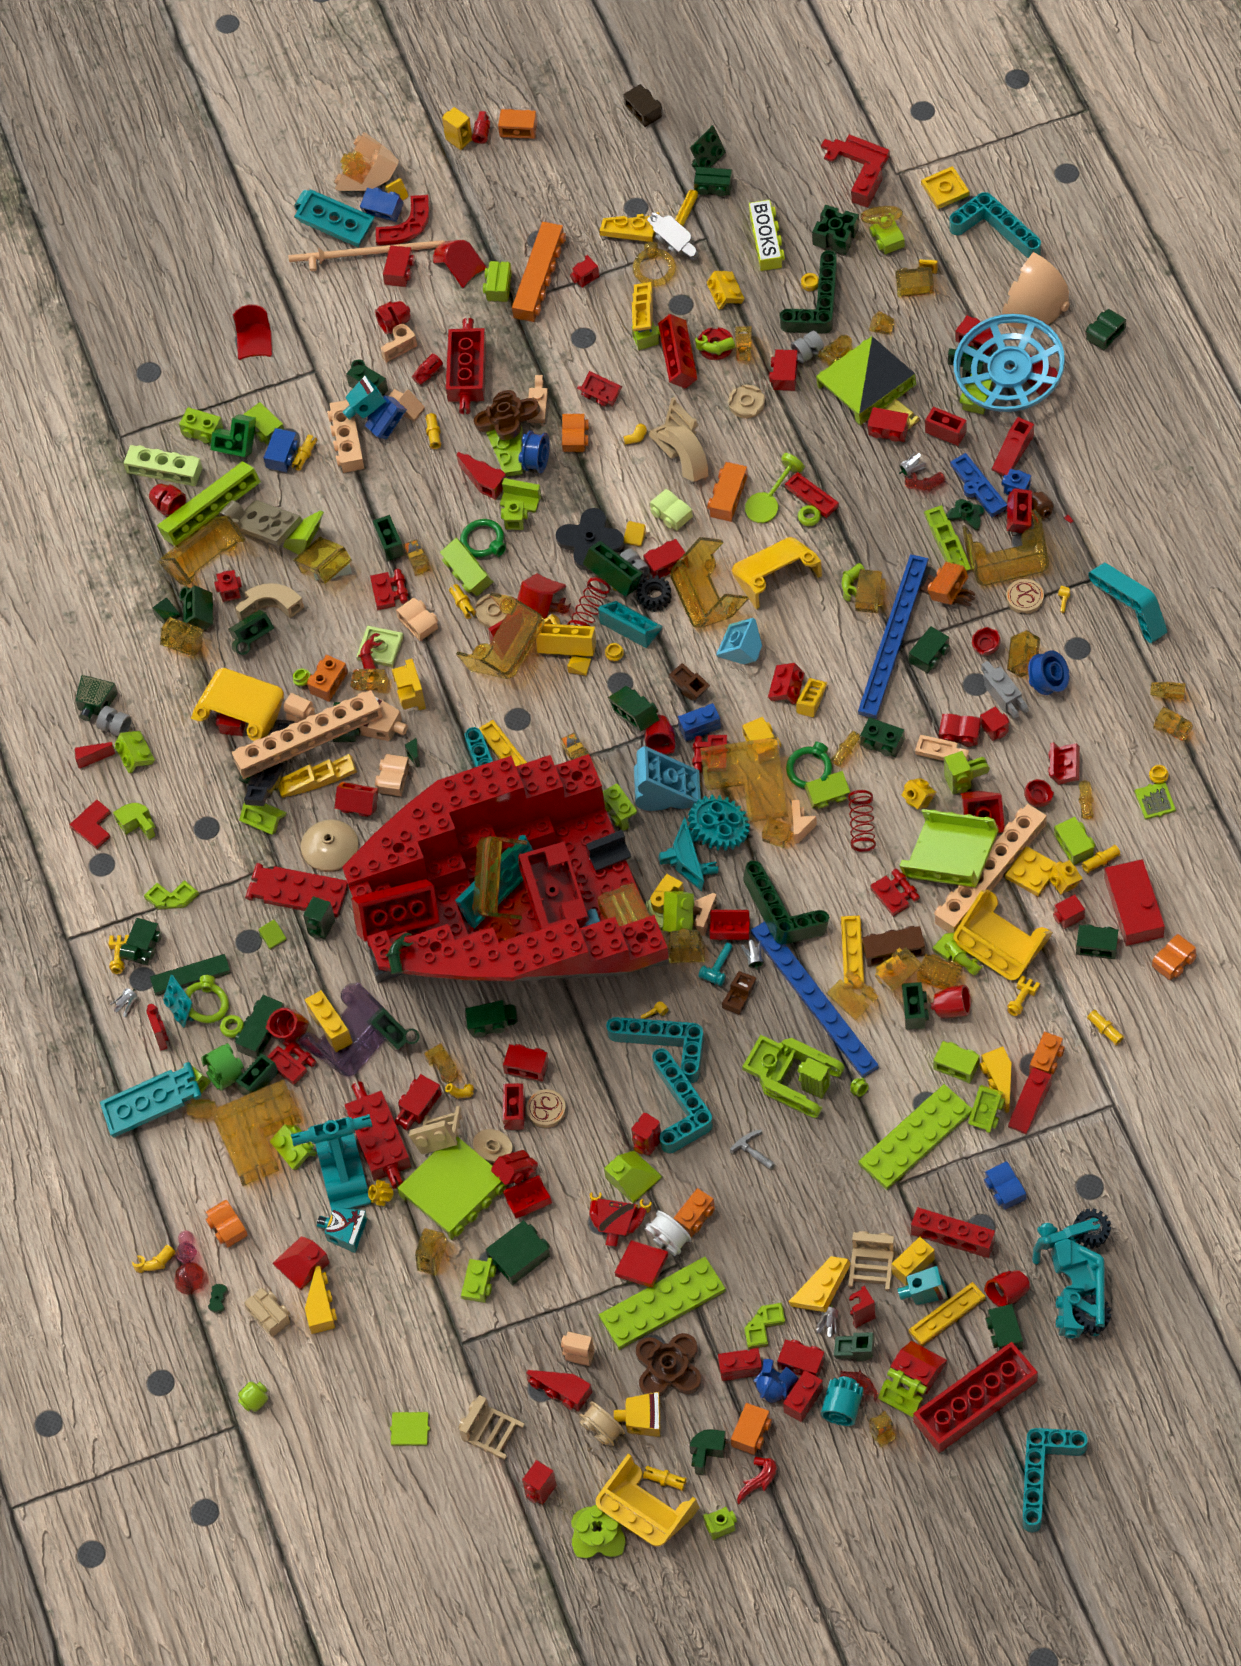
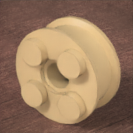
[579,1401,625,1446]

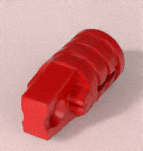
[472,111,490,144]
[412,353,443,385]

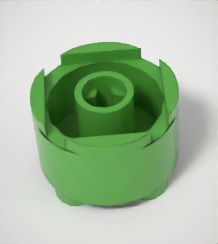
[201,1043,244,1091]

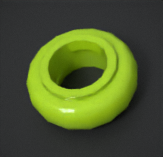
[798,505,821,526]
[220,1015,244,1038]

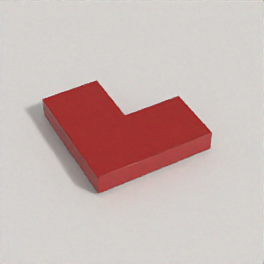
[69,799,111,849]

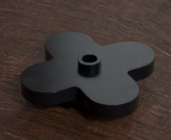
[555,508,624,570]

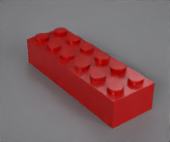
[913,1342,1038,1453]

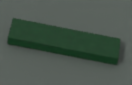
[150,954,231,996]

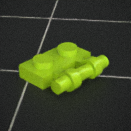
[878,1368,927,1417]

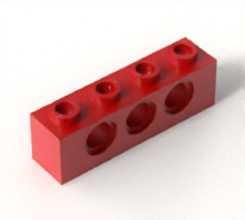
[658,314,697,389]
[911,1207,995,1258]

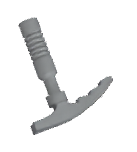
[730,1129,775,1170]

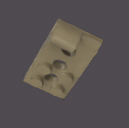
[219,500,303,546]

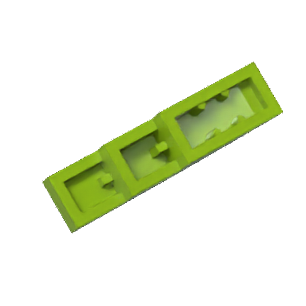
[924,505,971,571]

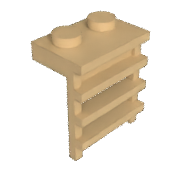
[649,397,698,459]
[409,1106,462,1155]
[848,1231,894,1291]
[458,1395,525,1460]

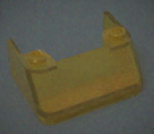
[962,509,1049,586]
[158,516,246,585]
[670,537,749,628]
[456,592,545,679]
[472,836,527,920]

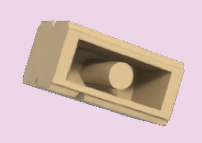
[244,1288,290,1337]

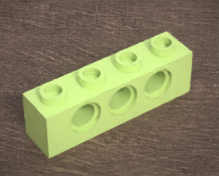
[124,445,203,487]

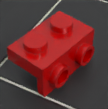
[577,371,622,407]
[768,663,805,704]
[1048,742,1080,785]
[710,910,750,940]
[503,1175,552,1219]

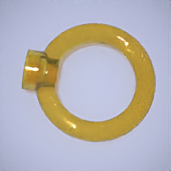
[860,206,903,229]
[633,242,676,286]

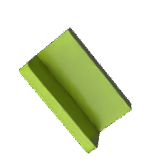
[500,478,541,513]
[239,803,287,835]

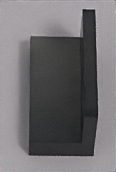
[586,830,631,871]

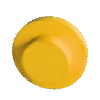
[605,643,624,661]
[1149,765,1168,784]

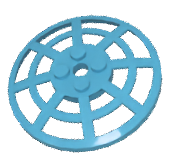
[954,314,1065,412]

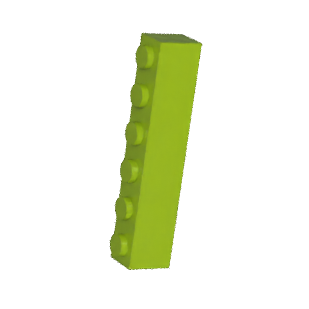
[157,461,261,546]

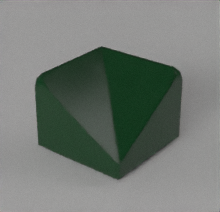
[152,597,180,626]

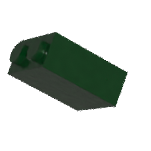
[485,1220,550,1286]

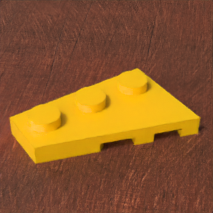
[599,212,660,242]
[788,1256,851,1312]

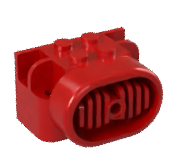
[518,842,588,930]

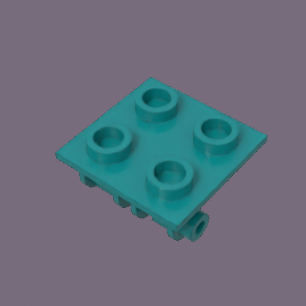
[163,975,194,1028]

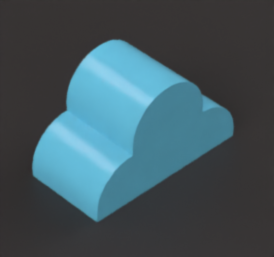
[634,746,701,811]

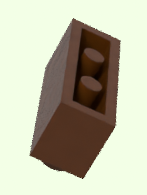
[862,926,925,967]

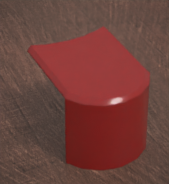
[433,240,487,288]
[233,304,272,360]
[514,573,566,622]

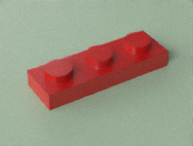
[785,472,839,518]

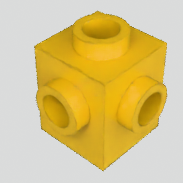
[901,778,937,809]
[1048,860,1083,895]

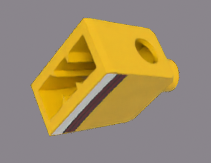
[614,1392,660,1437]

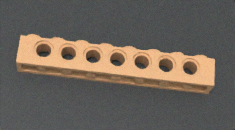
[232,690,383,779]
[934,804,1047,933]

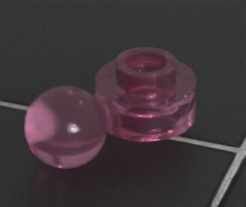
[175,1230,197,1263]

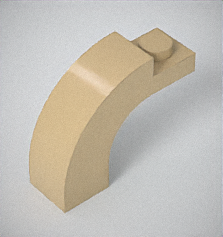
[658,425,709,482]
[235,583,304,621]

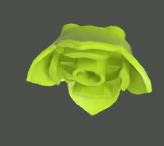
[571,1505,625,1558]

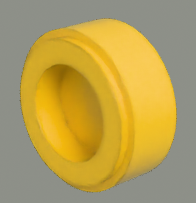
[801,273,819,292]

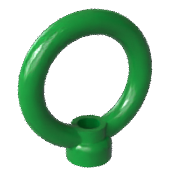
[460,519,506,558]
[786,741,832,789]

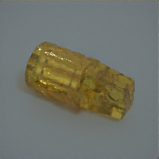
[1150,681,1185,700]

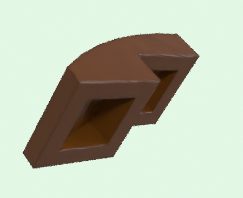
[722,971,757,1015]

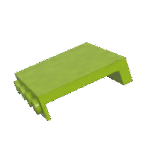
[397,1137,507,1240]

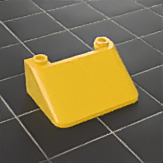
[732,537,822,609]
[191,668,284,741]
[953,890,1053,980]
[596,1454,700,1547]

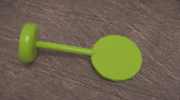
[745,453,805,523]

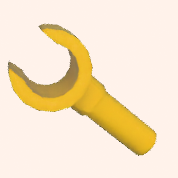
[1058,586,1070,613]
[640,1001,669,1019]

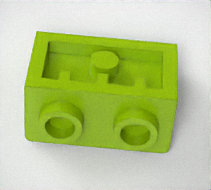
[461,1258,496,1303]

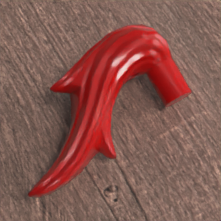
[737,1457,777,1505]

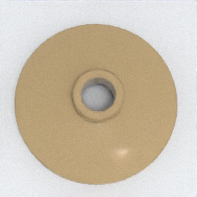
[472,1129,512,1162]

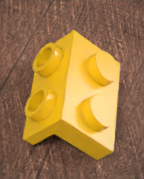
[707,271,744,309]

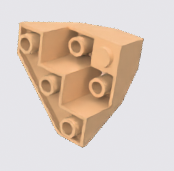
[334,132,399,191]

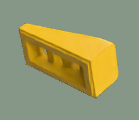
[796,678,827,717]

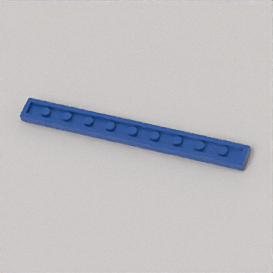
[858,554,928,719]
[751,921,879,1078]

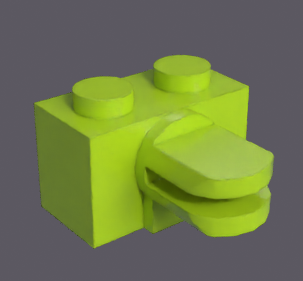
[944,751,990,795]

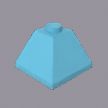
[716,618,762,665]

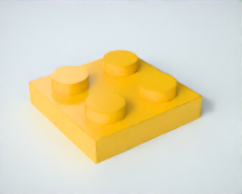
[921,166,970,209]
[1005,846,1056,897]

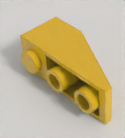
[979,1046,1011,1113]
[305,1266,337,1334]

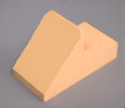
[389,389,425,422]
[792,800,817,844]
[693,893,717,936]

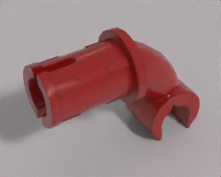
[358,633,383,673]

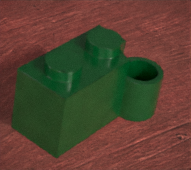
[346,359,388,396]
[179,585,214,632]
[228,610,274,655]
[119,918,162,965]
[465,1000,518,1038]
[367,1008,420,1050]

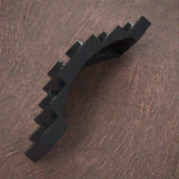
[244,719,295,806]

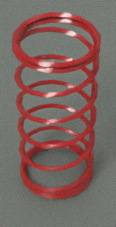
[567,577,611,626]
[848,790,876,852]

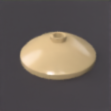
[301,820,359,872]

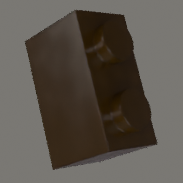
[623,84,662,127]

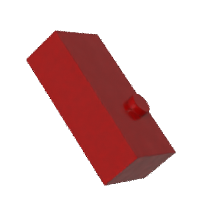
[1104,859,1165,946]
[351,879,439,942]

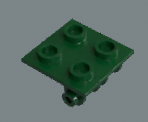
[690,125,726,169]

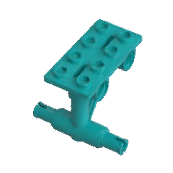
[291,1114,373,1211]

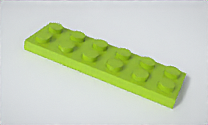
[858,1084,972,1190]
[598,1256,726,1350]

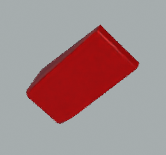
[75,742,116,768]

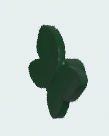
[946,499,984,531]

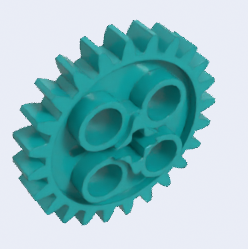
[687,794,750,851]

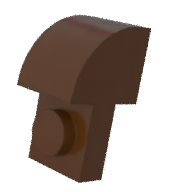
[668,663,710,701]

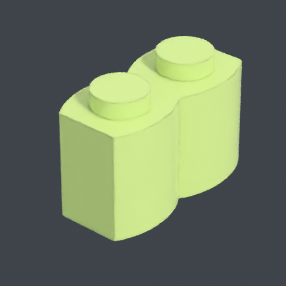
[650,489,693,530]

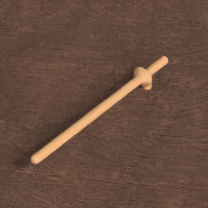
[288,240,445,271]

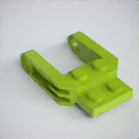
[742,1034,845,1118]

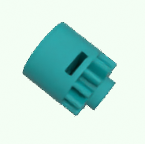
[820,1376,863,1426]

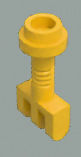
[109,935,129,974]
[1007,975,1041,1016]

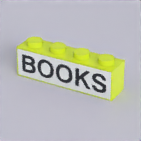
[749,200,785,271]

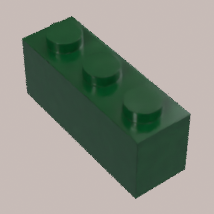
[583,541,643,597]
[608,686,659,732]
[234,995,285,1059]

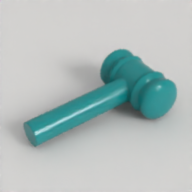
[698,943,733,986]

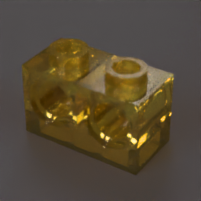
[160,617,204,657]

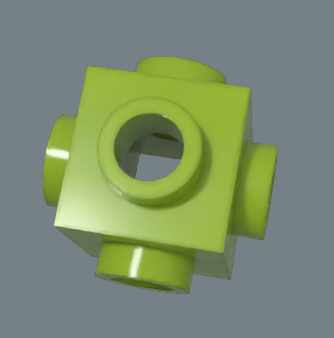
[501,500,528,530]

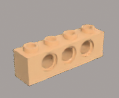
[327,400,364,473]

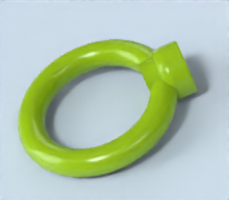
[185,975,229,1023]

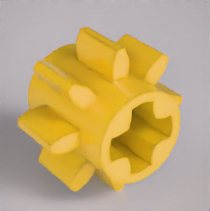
[368,1180,393,1206]

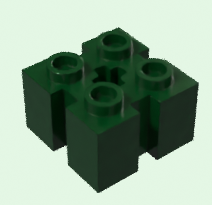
[812,205,859,255]

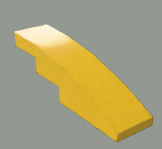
[632,282,653,332]
[278,754,357,798]

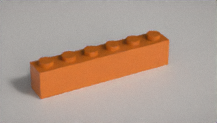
[512,222,566,322]

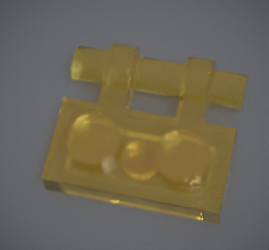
[827,970,879,1021]

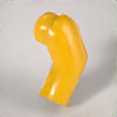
[623,423,647,445]
[445,1083,475,1099]

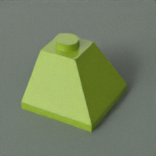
[283,510,324,557]
[604,1151,662,1204]

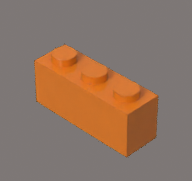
[707,462,748,522]

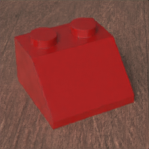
[890,1341,947,1395]

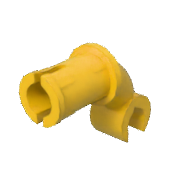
[132,1245,176,1273]

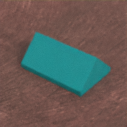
[598,601,663,649]

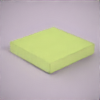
[356,625,404,668]

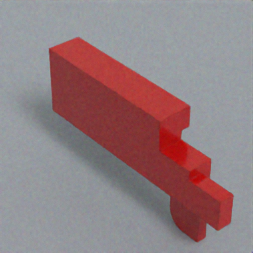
[821,134,890,166]

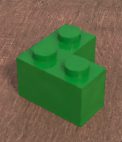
[210,414,256,457]

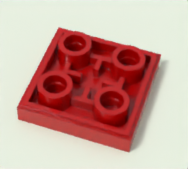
[614,1240,669,1288]

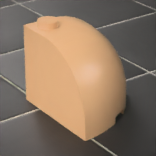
[1002,252,1070,330]

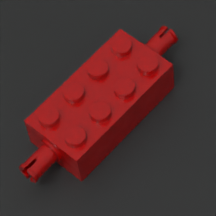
[446,318,487,415]
[344,1081,411,1189]

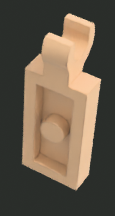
[527,375,548,423]
[915,735,969,761]

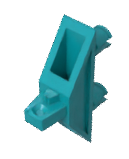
[658,817,719,892]

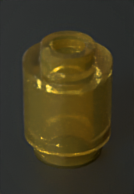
[187,1099,216,1120]

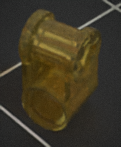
[818,335,853,367]

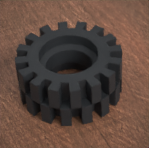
[637,575,672,612]

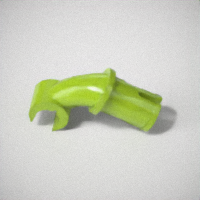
[695,335,735,355]
[842,563,865,602]
[944,939,983,976]

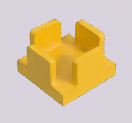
[392,658,426,711]

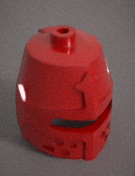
[375,301,411,335]
[149,483,186,517]
[644,715,675,755]
[931,985,971,1018]
[266,1008,309,1040]
[984,1270,1030,1307]

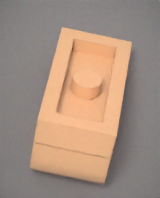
[381,324,417,363]

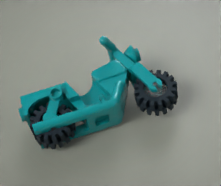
[1032,1208,1112,1339]

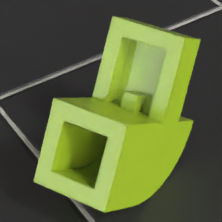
[113,803,155,840]

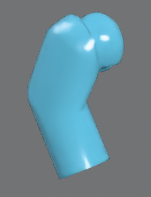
[583,909,600,927]

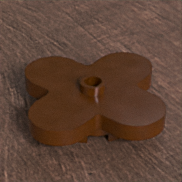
[473,390,540,440]
[636,1333,701,1397]

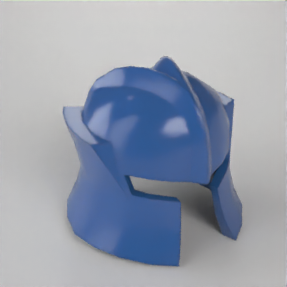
[753,1359,799,1403]

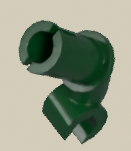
[386,933,413,974]

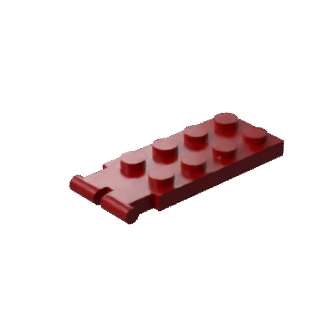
[245,863,348,918]

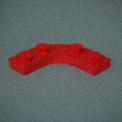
[375,195,429,246]

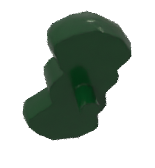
[208,1284,228,1313]

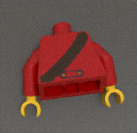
[589,1192,652,1247]

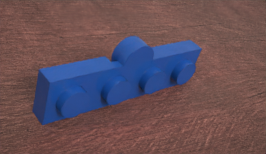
[950,453,1007,517]

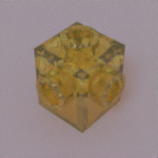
[340,150,366,177]

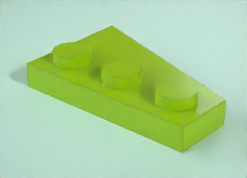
[486,426,523,477]

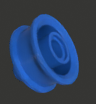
[518,431,550,473]
[1028,650,1069,695]

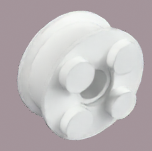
[645,1211,692,1256]

